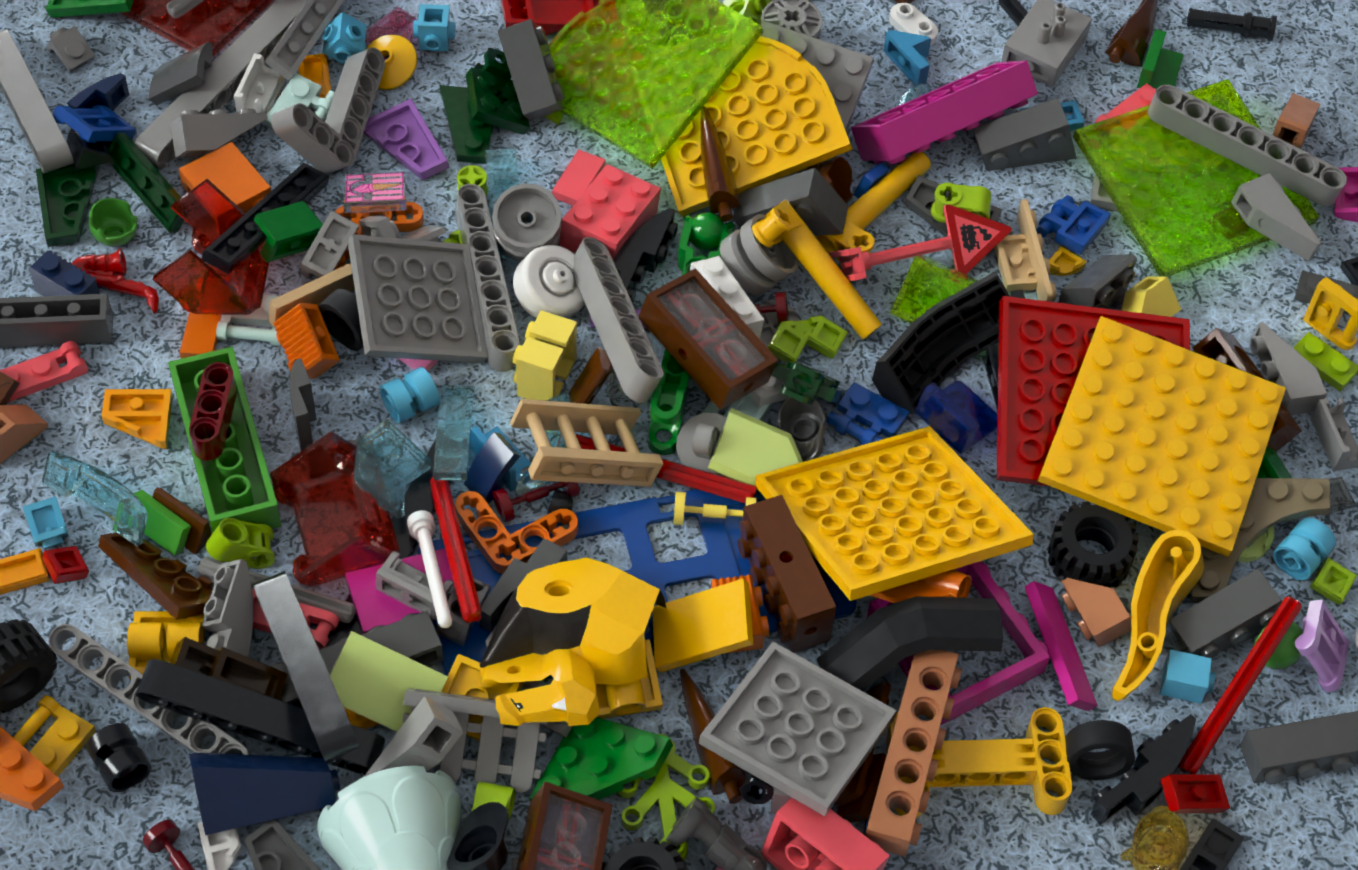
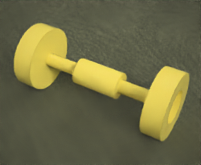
[673,491,756,526]

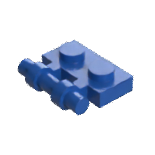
[1036,195,1111,255]
[826,382,909,445]

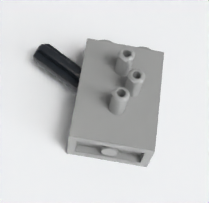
[999,0,1092,87]

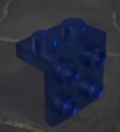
[915,381,998,454]

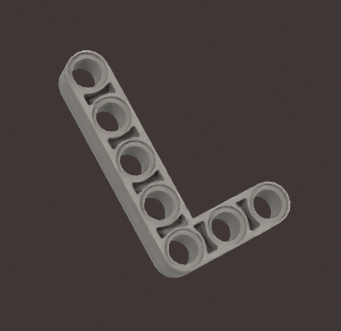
[271,47,385,174]

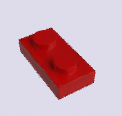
[1160,774,1230,814]

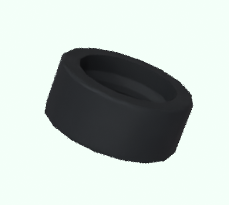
[318,288,363,351]
[1065,720,1135,780]

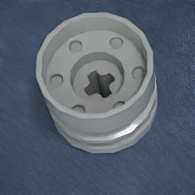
[761,0,823,39]

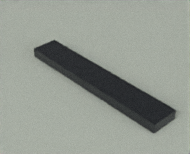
[201,163,329,274]

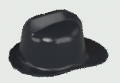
[447,802,509,870]

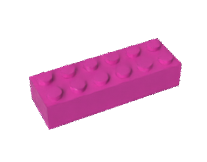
[851,61,1038,164]

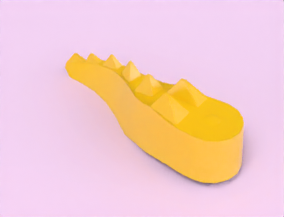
[1112,530,1205,701]

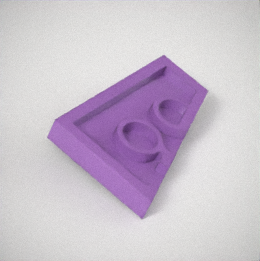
[364,99,450,180]

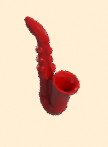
[72,249,159,313]

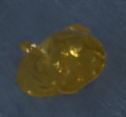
[1121,805,1189,870]

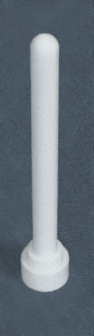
[407,510,452,629]

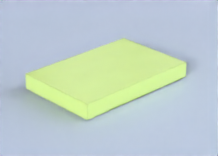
[330,631,448,732]

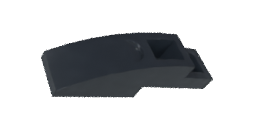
[613,208,678,304]
[1091,714,1196,825]

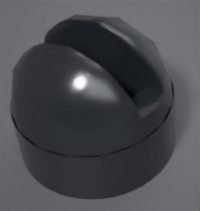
[547,489,573,514]

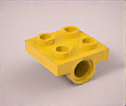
[127,611,205,680]
[596,639,663,719]

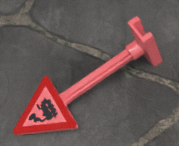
[829,205,1012,281]

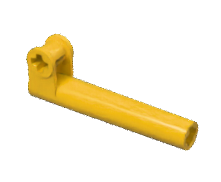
[816,152,931,260]
[752,200,882,340]

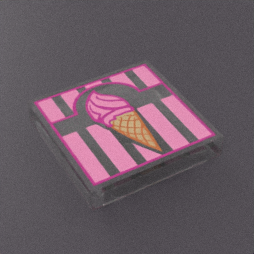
[343,171,407,213]

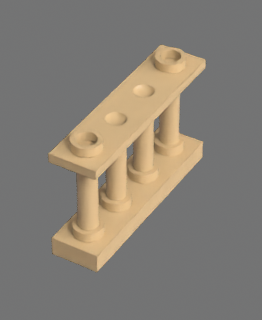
[510,399,663,487]

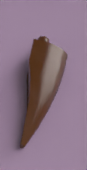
[1105,0,1158,66]
[700,106,741,222]
[680,669,745,804]

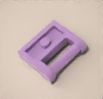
[1295,600,1349,692]

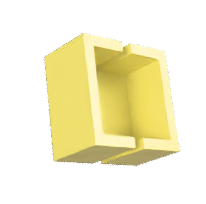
[513,310,577,401]

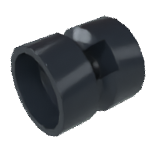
[86,723,152,792]

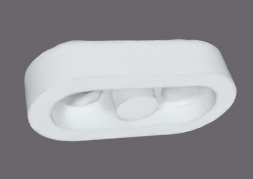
[889,3,938,46]

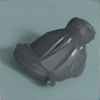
[777,397,827,462]

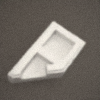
[197,822,242,870]

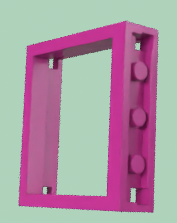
[867,561,1050,725]

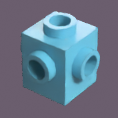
[413,4,456,51]
[322,12,367,64]

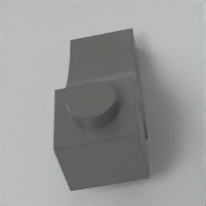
[479,538,567,632]

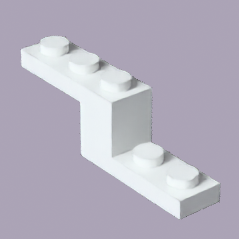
[690,256,787,407]

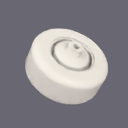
[513,245,585,319]

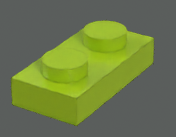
[1293,332,1358,392]

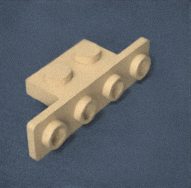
[994,199,1057,302]

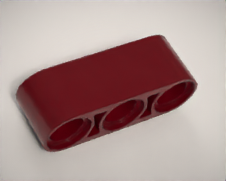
[189,362,237,461]

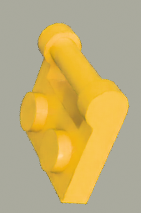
[1303,277,1358,350]
[13,695,96,777]

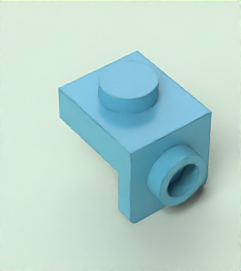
[23,496,69,549]

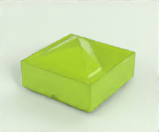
[1310,557,1357,605]

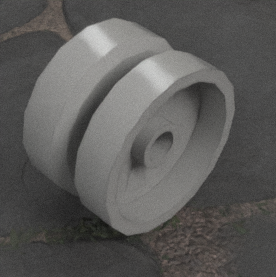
[492,183,562,262]
[720,214,799,295]

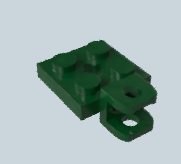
[466,48,530,134]
[772,361,846,405]

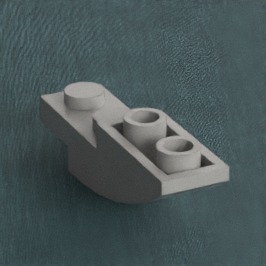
[201,559,253,657]

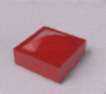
[42,546,89,584]

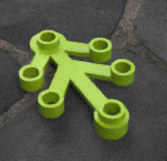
[618,734,715,861]

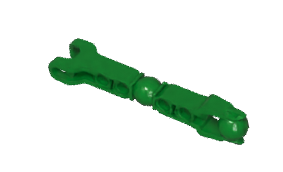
[648,212,734,455]

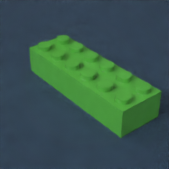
[168,346,282,533]

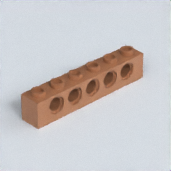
[865,650,962,857]

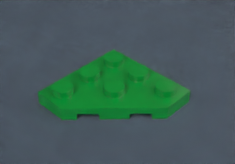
[529,717,673,802]

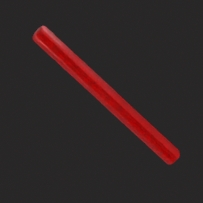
[576,434,757,503]
[430,475,482,623]
[1179,596,1302,774]

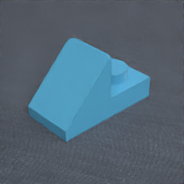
[883,30,931,88]

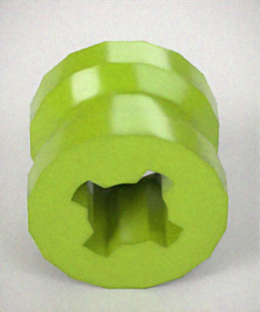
[457,165,488,196]

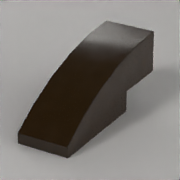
[170,637,288,700]

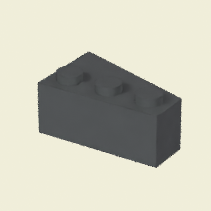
[498,19,565,121]
[973,98,1077,171]
[732,168,848,236]
[1169,568,1282,659]

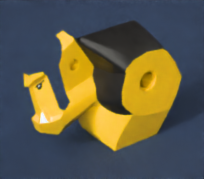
[480,557,667,726]

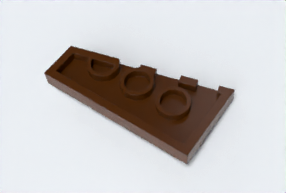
[98,530,213,620]

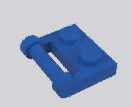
[53,105,136,143]

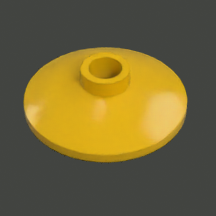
[366,35,417,90]

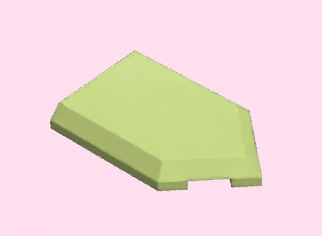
[708,408,803,491]

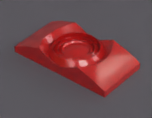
[501,0,620,38]

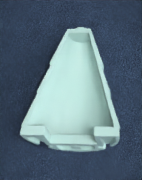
[317,766,462,870]

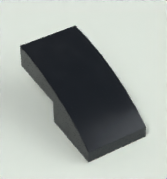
[1180,818,1245,870]

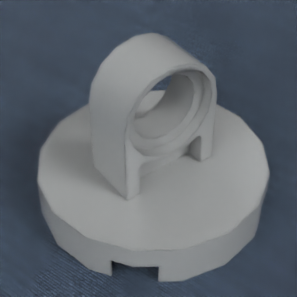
[676,413,727,475]

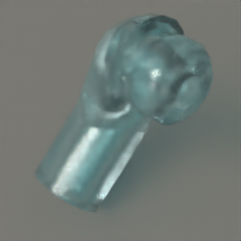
[896,83,933,107]

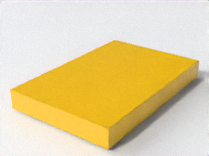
[652,578,754,673]

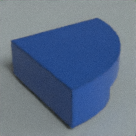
[854,163,890,199]

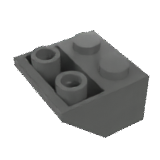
[1058,254,1137,309]

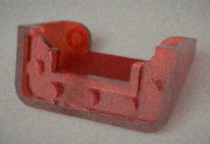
[270,431,400,587]

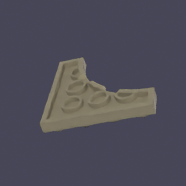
[1192,478,1330,603]

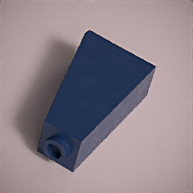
[189,753,341,835]

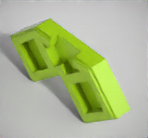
[767,315,848,363]

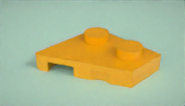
[102,389,173,449]

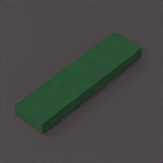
[109,132,191,233]

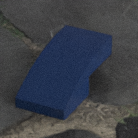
[67,73,130,111]
[464,432,521,505]

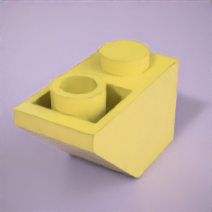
[1121,276,1181,317]

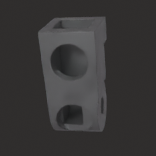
[436,578,491,646]

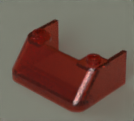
[152,179,269,315]

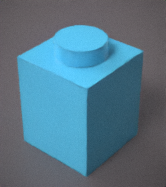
[1160,649,1216,704]

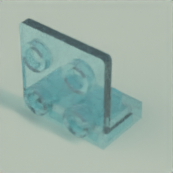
[354,418,432,519]

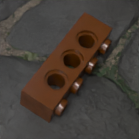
[1193,328,1302,451]

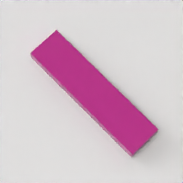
[1025,581,1098,711]

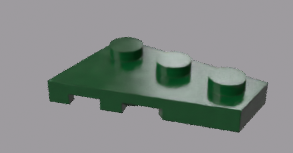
[439,85,493,164]
[36,164,99,247]

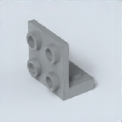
[359,216,446,242]

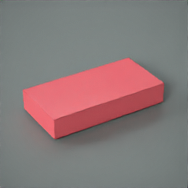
[552,149,606,205]

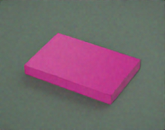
[345,548,455,634]

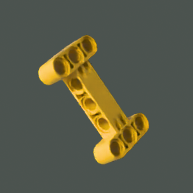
[886,707,1072,818]

